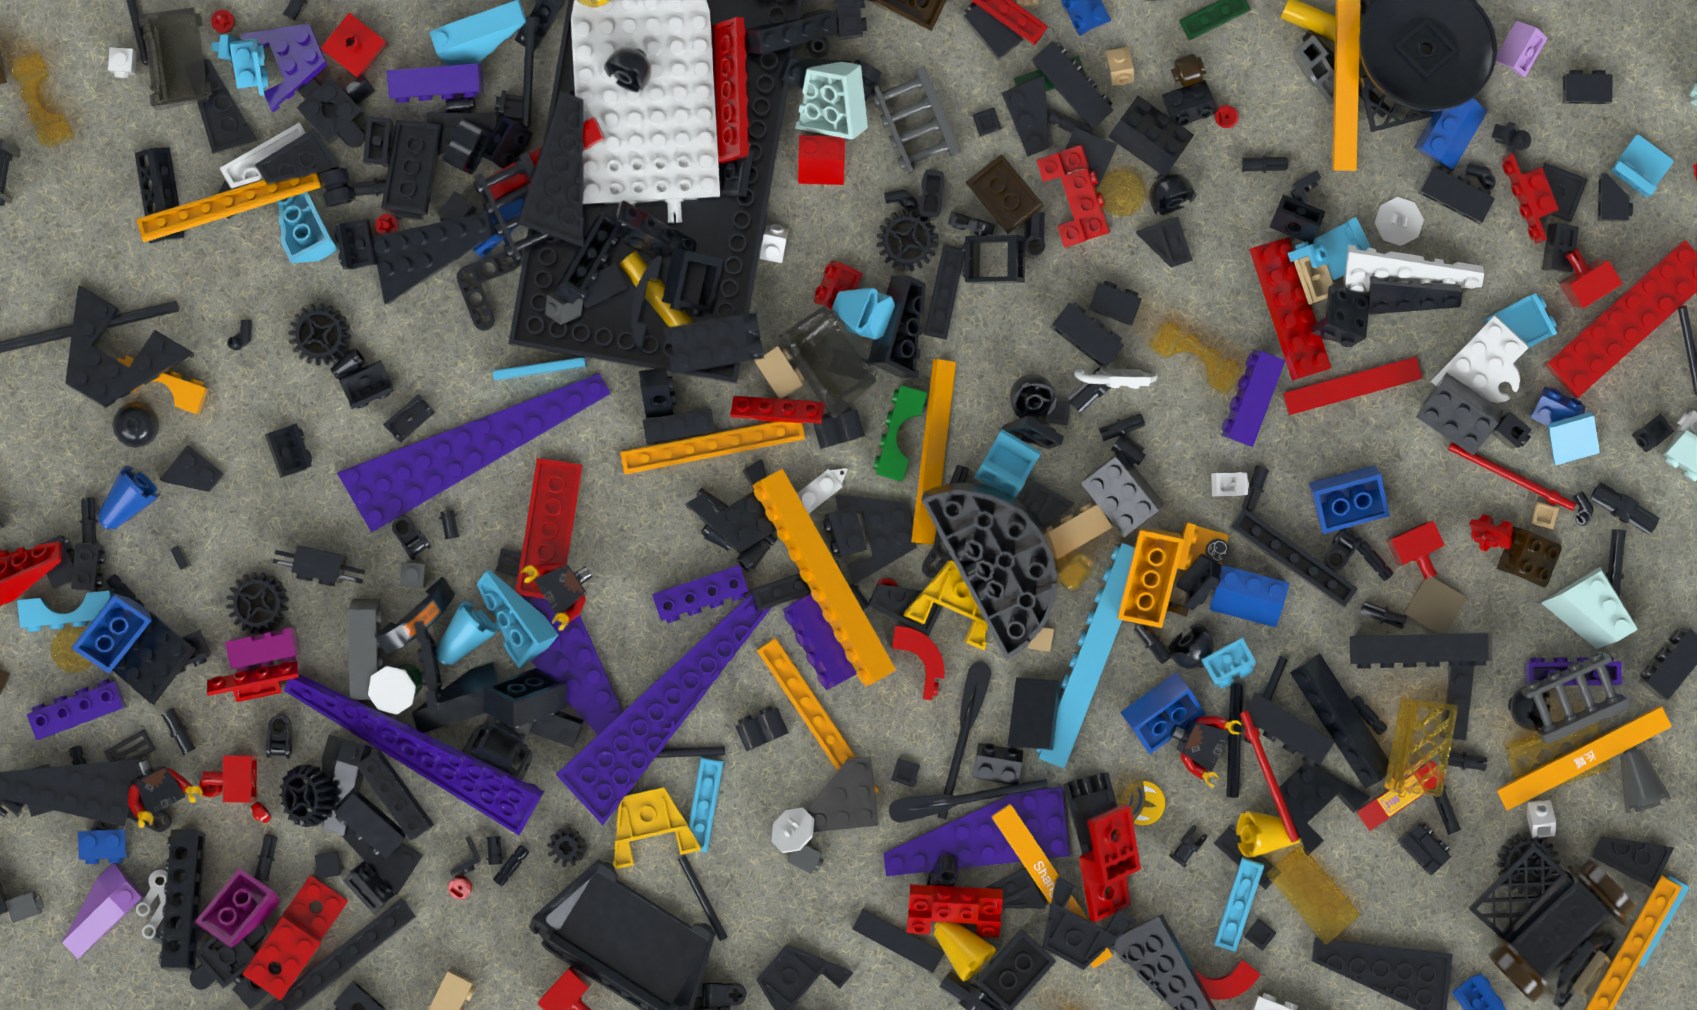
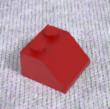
[798,135,845,185]

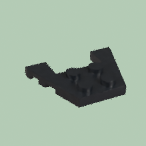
[685,459,777,553]
[835,495,917,583]
[414,621,443,712]
[1279,762,1370,856]
[1042,876,1136,970]
[1554,933,1617,1010]
[756,944,853,1010]

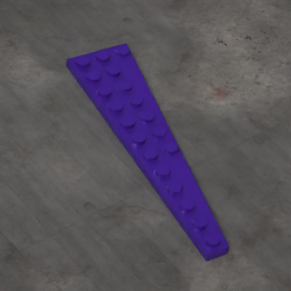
[337,374,611,533]
[555,586,772,825]
[283,674,544,835]

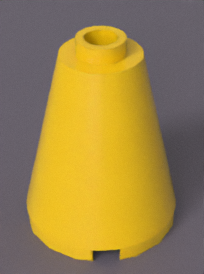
[1236,811,1300,857]
[933,922,997,981]

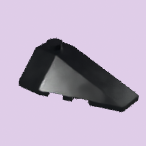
[412,662,499,733]
[322,735,372,836]

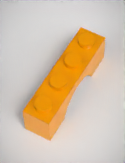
[117,356,208,415]

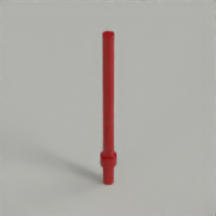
[1448,442,1576,511]
[1240,710,1300,843]

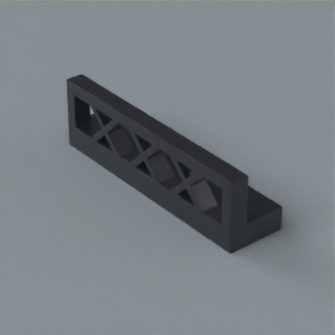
[135,147,185,244]

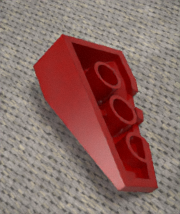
[0,541,62,606]

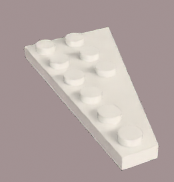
[1343,245,1484,293]

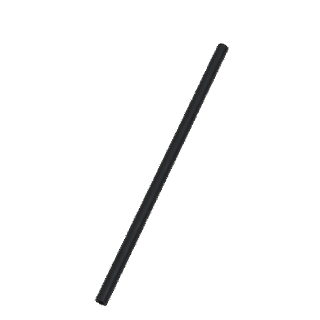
[0,301,179,353]

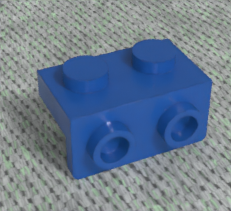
[1062,0,1111,36]
[1530,386,1586,426]
[78,829,129,864]
[1452,973,1507,1010]

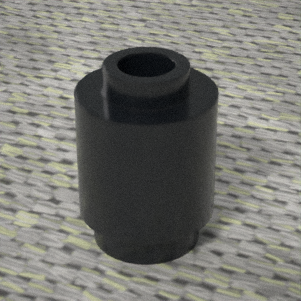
[1111,435,1146,466]

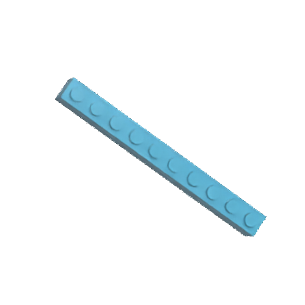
[1035,543,1135,768]

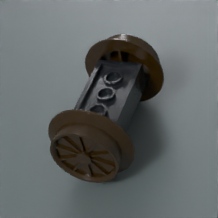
[1488,859,1635,1003]

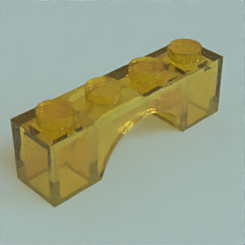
[11,51,75,149]
[1148,322,1242,396]
[1057,555,1094,592]

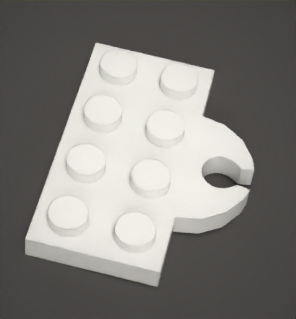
[1431,314,1529,403]

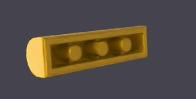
[1280,0,1361,53]
[619,251,695,327]

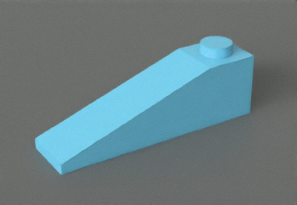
[430,0,526,66]
[277,192,339,263]
[477,570,558,669]

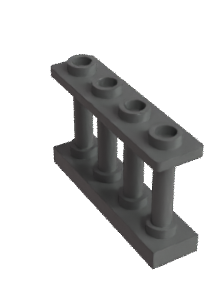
[871,66,960,174]
[1521,652,1631,744]

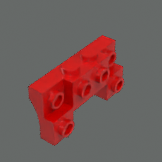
[1036,144,1110,248]
[907,884,1003,938]

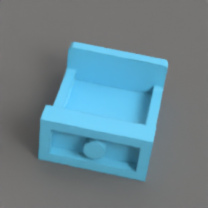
[1484,293,1557,348]
[974,430,1041,498]

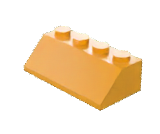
[1117,529,1185,628]

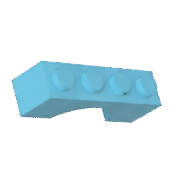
[17,591,113,632]

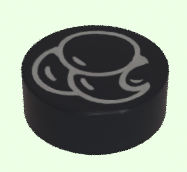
[1205,539,1229,562]

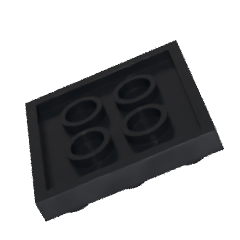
[112,611,196,705]

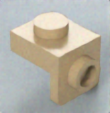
[1106,47,1134,86]

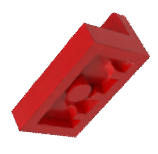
[813,261,863,310]

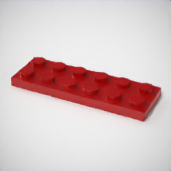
[712,17,749,163]
[1249,237,1332,381]
[516,458,583,599]

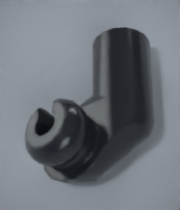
[1466,163,1496,191]
[884,189,917,211]
[227,320,252,351]
[1573,491,1594,526]

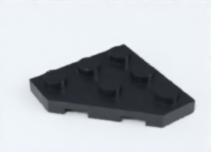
[807,756,879,832]

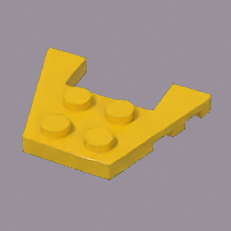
[903,560,988,651]
[613,787,702,869]

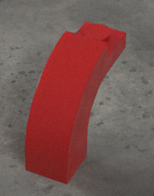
[892,626,945,701]
[1193,959,1261,1000]

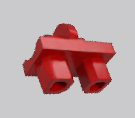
[1469,514,1513,552]

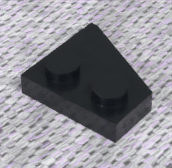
[948,211,996,236]
[1136,217,1193,268]
[1002,416,1064,449]

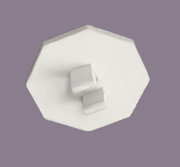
[1374,197,1424,246]
[368,666,416,714]
[771,808,814,853]

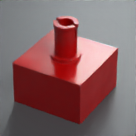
[320,13,388,78]
[1559,248,1623,309]
[1386,520,1445,580]
[202,754,257,803]
[537,966,591,1010]

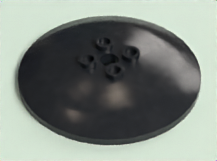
[1359,0,1497,112]

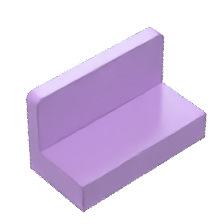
[1496,21,1548,77]

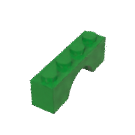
[873,385,927,482]

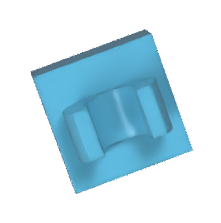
[211,35,240,61]

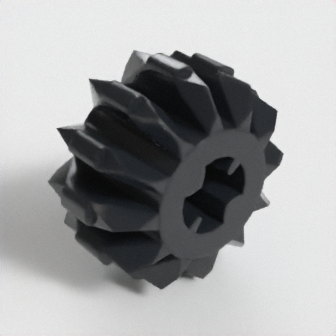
[547,828,586,867]

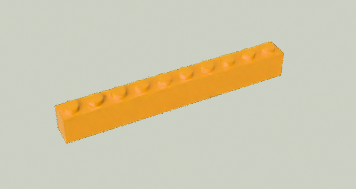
[752,468,896,687]

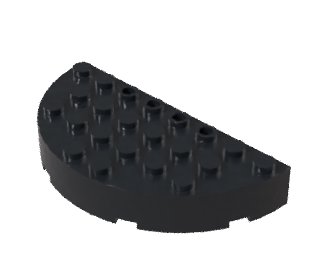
[921,483,1058,659]

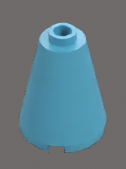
[435,601,497,665]

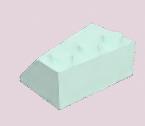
[795,62,868,139]
[1662,430,1697,482]
[1540,567,1638,649]

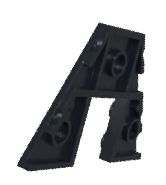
[65,285,194,408]

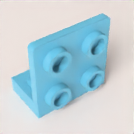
[230,38,269,95]
[1610,135,1674,198]
[1313,217,1372,280]
[1202,638,1256,689]

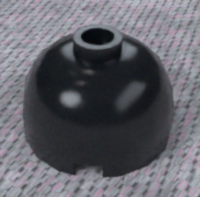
[604,48,651,93]
[1149,172,1196,215]
[1010,374,1057,420]
[112,402,159,448]
[1167,624,1214,669]
[1508,686,1550,731]

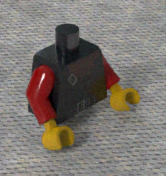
[521,563,593,630]
[1170,715,1243,788]
[128,758,202,828]

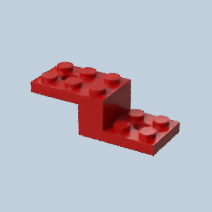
[1079,804,1141,922]
[242,874,349,1000]

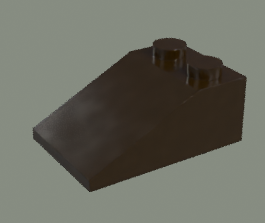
[867,0,946,31]

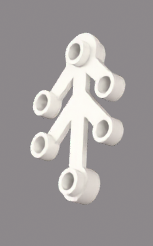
[136,870,184,944]

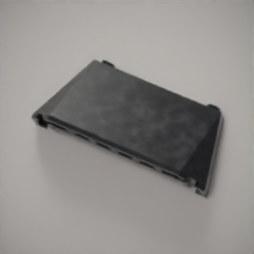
[529,859,716,1010]

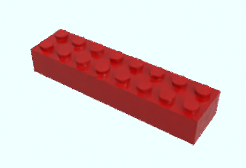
[1544,240,1697,398]

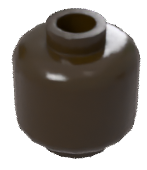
[1171,54,1206,87]

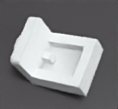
[759,224,789,263]
[1211,472,1249,497]

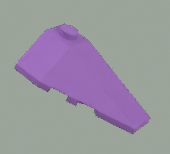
[62,863,146,959]

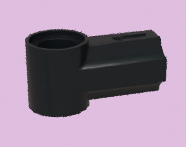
[1024,211,1045,259]
[1067,367,1111,413]

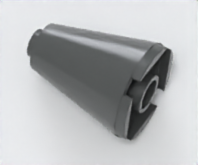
[1620,747,1671,813]

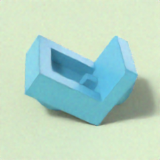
[1288,241,1329,268]

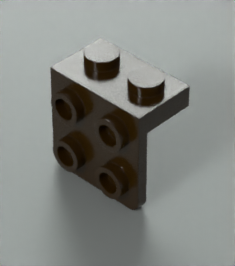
[1496,526,1562,587]

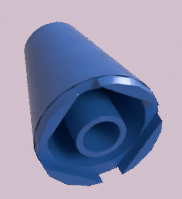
[98,465,160,530]

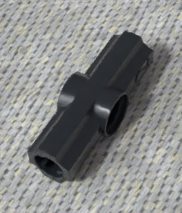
[1590,482,1660,535]
[939,971,1005,1010]

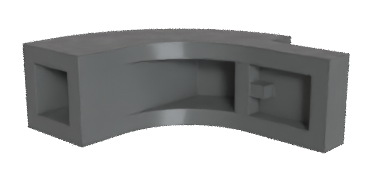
[1293,36,1334,104]

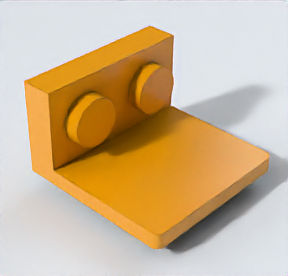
[1177,522,1229,571]

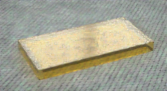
[1266,844,1361,945]

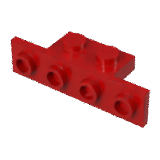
[1502,154,1559,244]
[730,396,825,423]
[207,661,299,702]

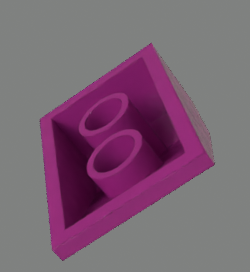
[195,868,280,947]

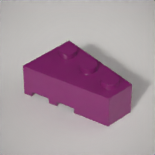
[225,628,301,672]

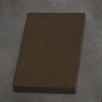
[966,154,1044,235]

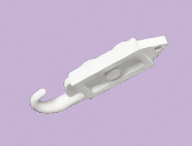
[1074,368,1158,389]
[797,468,847,514]

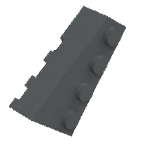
[348,599,384,700]

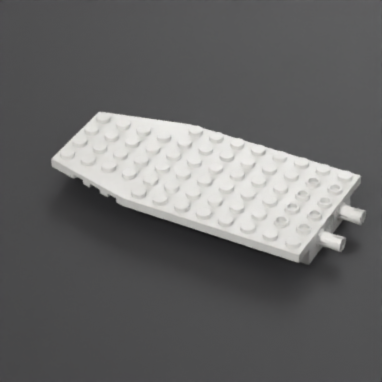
[571,0,720,226]

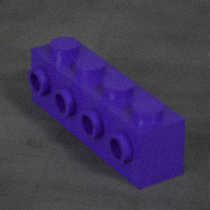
[387,63,484,103]
[1221,350,1285,447]
[652,565,749,624]
[782,594,857,690]
[1524,657,1622,686]
[27,679,126,740]

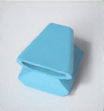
[832,288,895,340]

